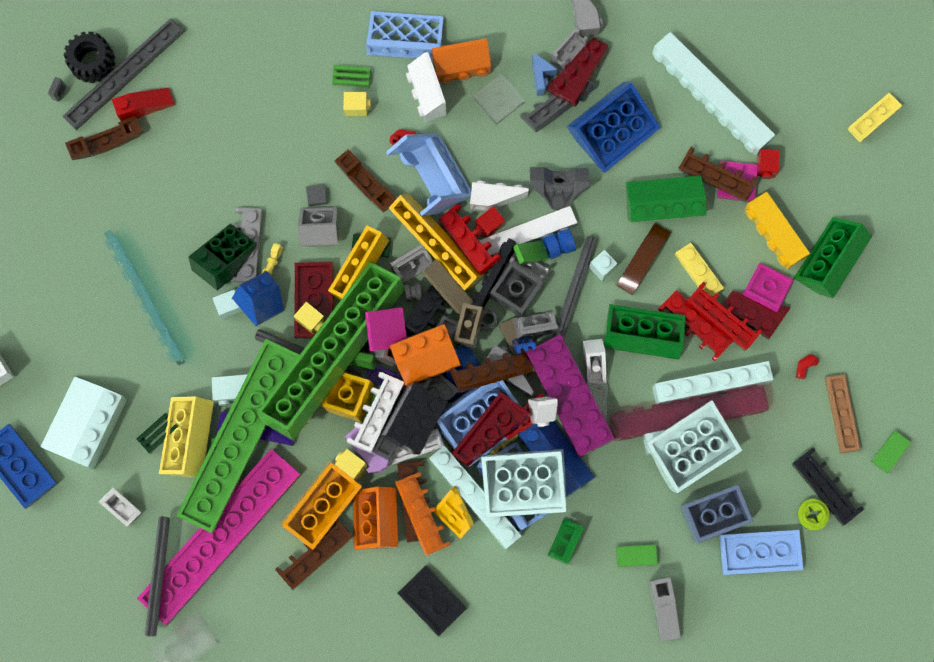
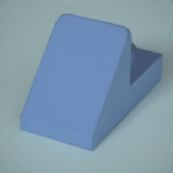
[532,54,557,96]

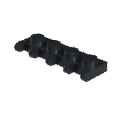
[405,278,461,335]
[792,447,864,526]

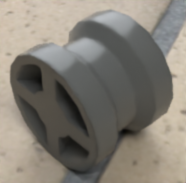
[405,281,422,302]

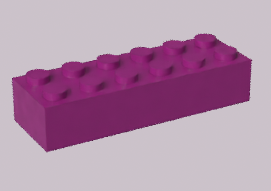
[526,334,615,458]

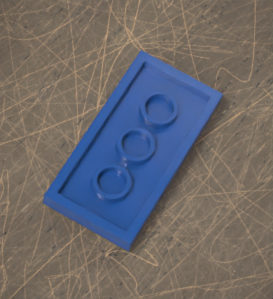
[0,424,58,509]

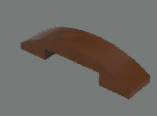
[65,116,143,160]
[334,149,396,213]
[616,223,671,295]

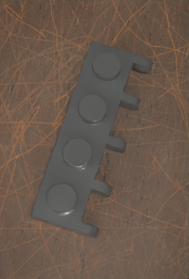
[520,82,594,132]

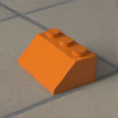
[432,38,491,84]
[390,324,461,386]
[353,487,398,550]

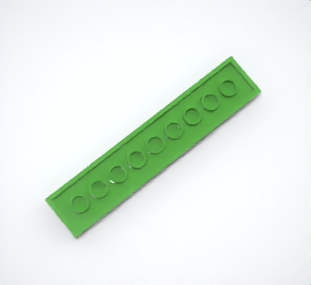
[176,339,299,533]

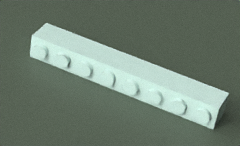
[652,32,775,155]

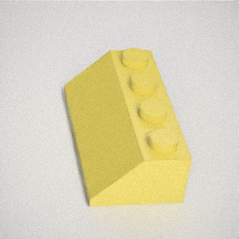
[159,396,214,478]

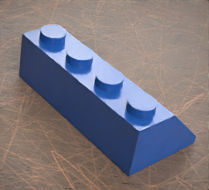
[518,421,595,498]

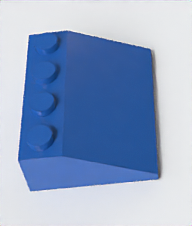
[566,82,661,173]

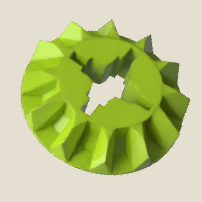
[797,499,830,531]

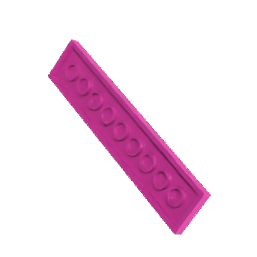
[137,449,300,625]

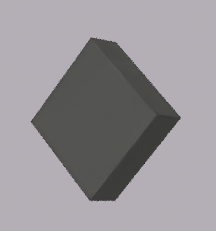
[48,77,66,102]
[306,184,327,206]

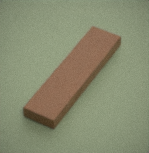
[825,374,861,454]

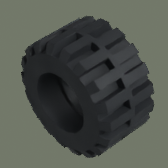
[64,31,115,83]

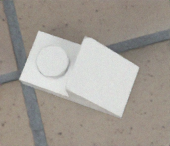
[99,487,141,526]

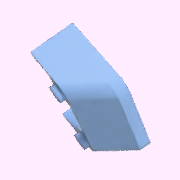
[386,133,471,216]

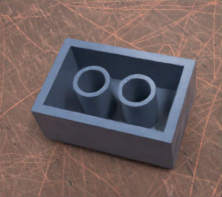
[680,485,753,544]

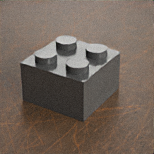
[490,262,543,317]

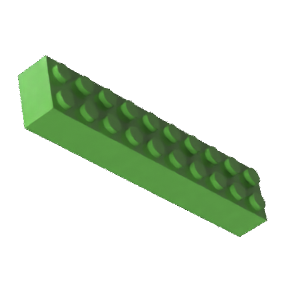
[256,262,405,441]

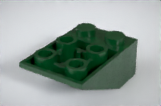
[188,223,257,291]

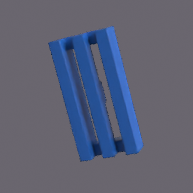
[512,337,536,353]

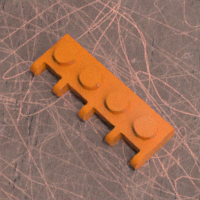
[395,472,450,556]

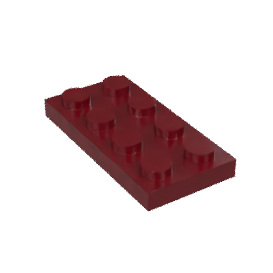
[294,262,333,339]

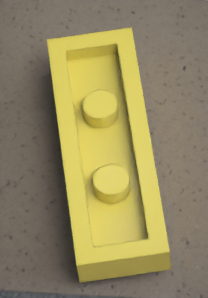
[847,93,902,142]
[674,243,724,297]

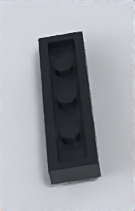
[473,238,516,310]

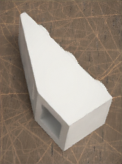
[470,181,529,211]

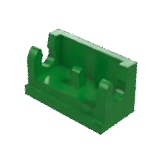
[547,519,584,565]

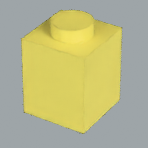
[343,92,371,116]
[294,302,325,334]

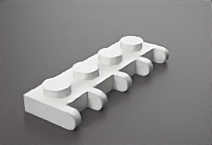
[346,372,404,453]

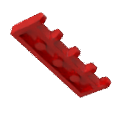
[438,204,501,275]
[686,281,763,351]
[658,290,733,361]

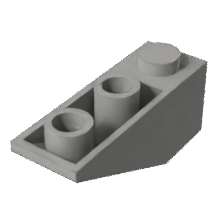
[648,578,681,642]

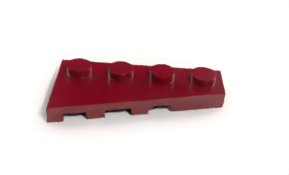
[547,37,609,107]
[451,392,532,466]

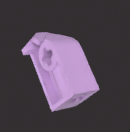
[345,427,390,473]

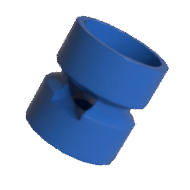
[542,228,576,260]

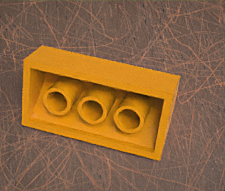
[281,462,362,550]

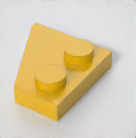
[433,486,474,539]

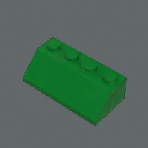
[625,175,707,222]
[794,217,872,298]
[603,304,685,360]

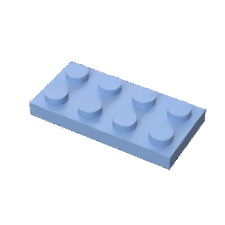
[719,530,803,575]

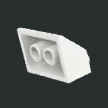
[405,52,446,122]

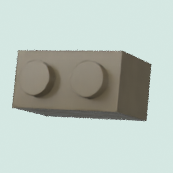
[454,303,484,349]

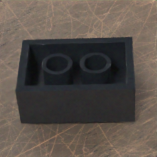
[380,383,447,455]

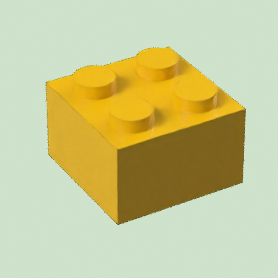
[321,373,377,423]

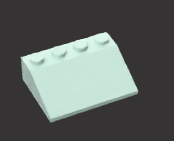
[41,377,127,470]
[646,400,742,493]
[481,449,567,517]

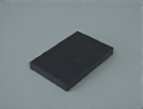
[397,565,467,637]

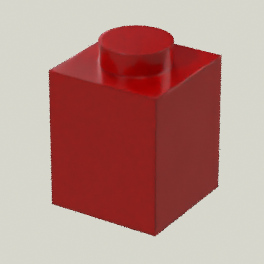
[757,149,780,179]
[475,206,505,238]

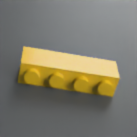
[745,192,810,270]
[328,225,389,300]

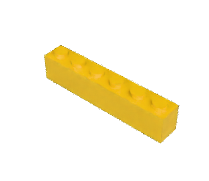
[389,194,485,290]

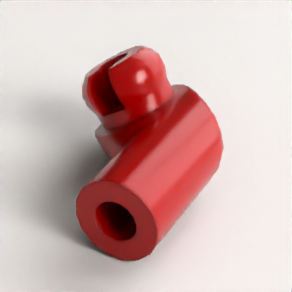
[389,129,416,145]
[796,354,819,379]

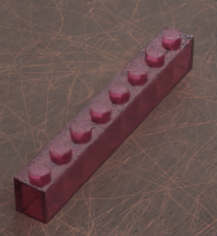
[610,385,769,442]

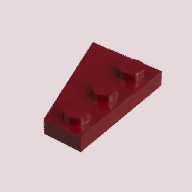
[722,291,790,340]

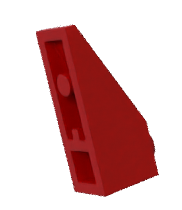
[111,88,175,121]

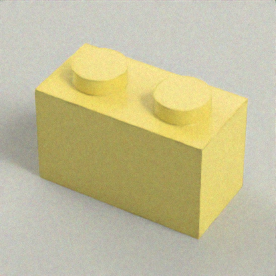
[335,449,369,482]

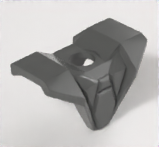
[529,167,590,210]

